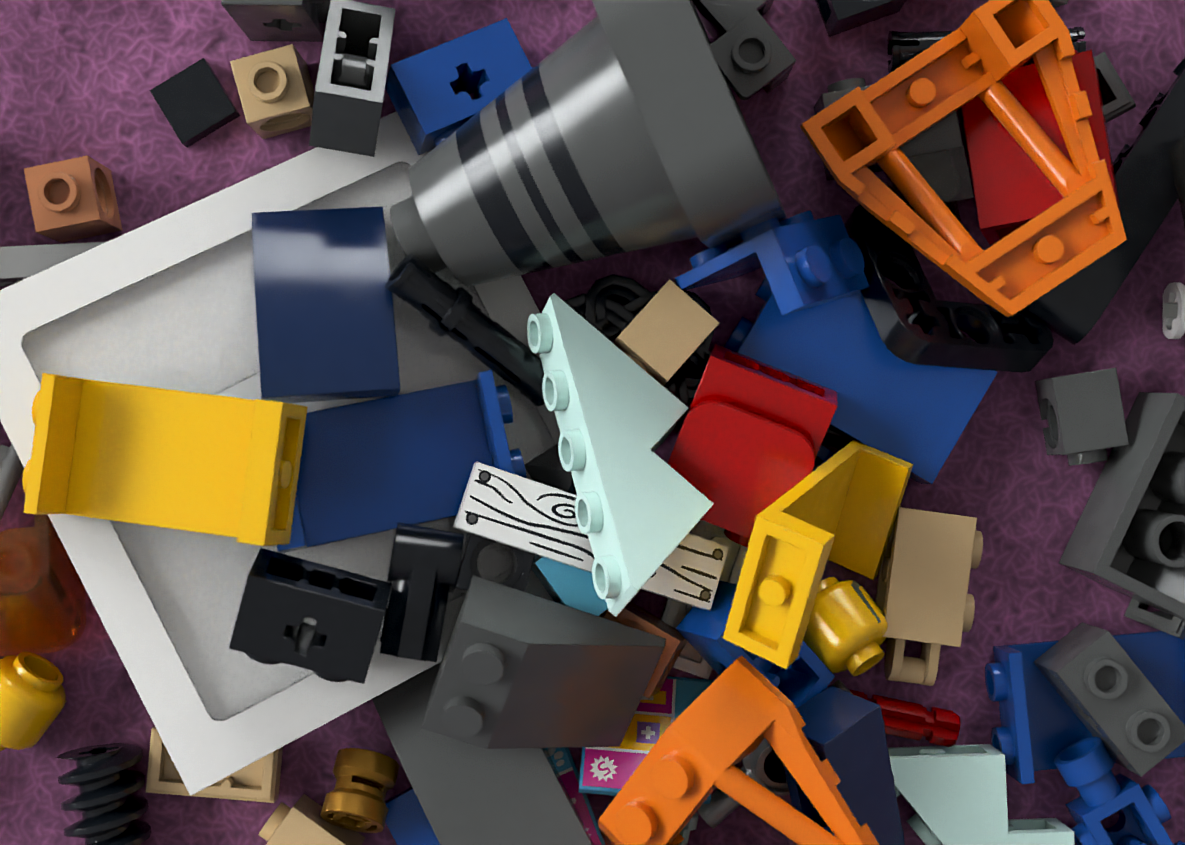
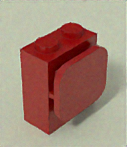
[667,344,838,547]

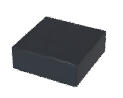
[150,58,240,148]

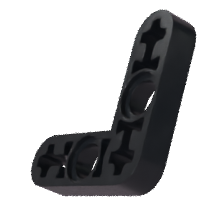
[844,205,1054,373]

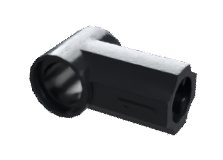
[380,523,464,662]

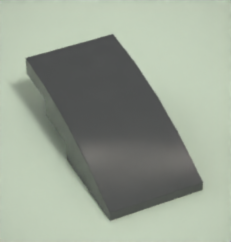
[372,662,594,845]

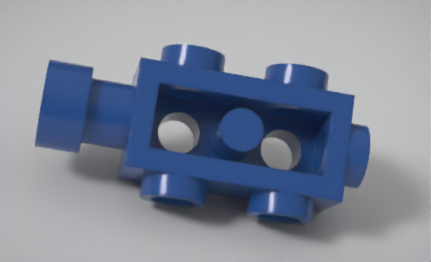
[1054,737,1185,845]

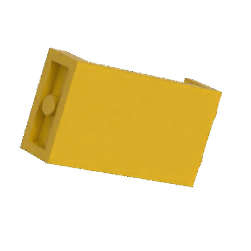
[22,373,307,546]
[723,440,913,669]

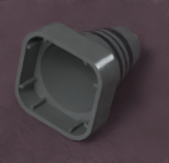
[390,0,787,286]

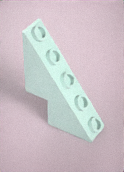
[527,293,714,617]
[888,744,1075,845]

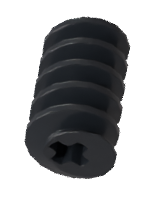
[56,743,151,845]

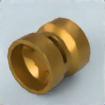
[320,748,400,833]

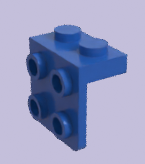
[675,211,870,316]

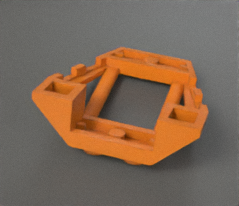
[800,0,1127,317]
[598,656,880,845]

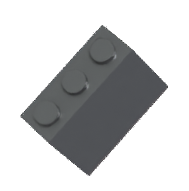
[1059,392,1185,621]

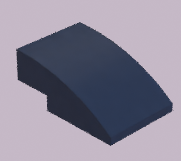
[252,206,400,403]

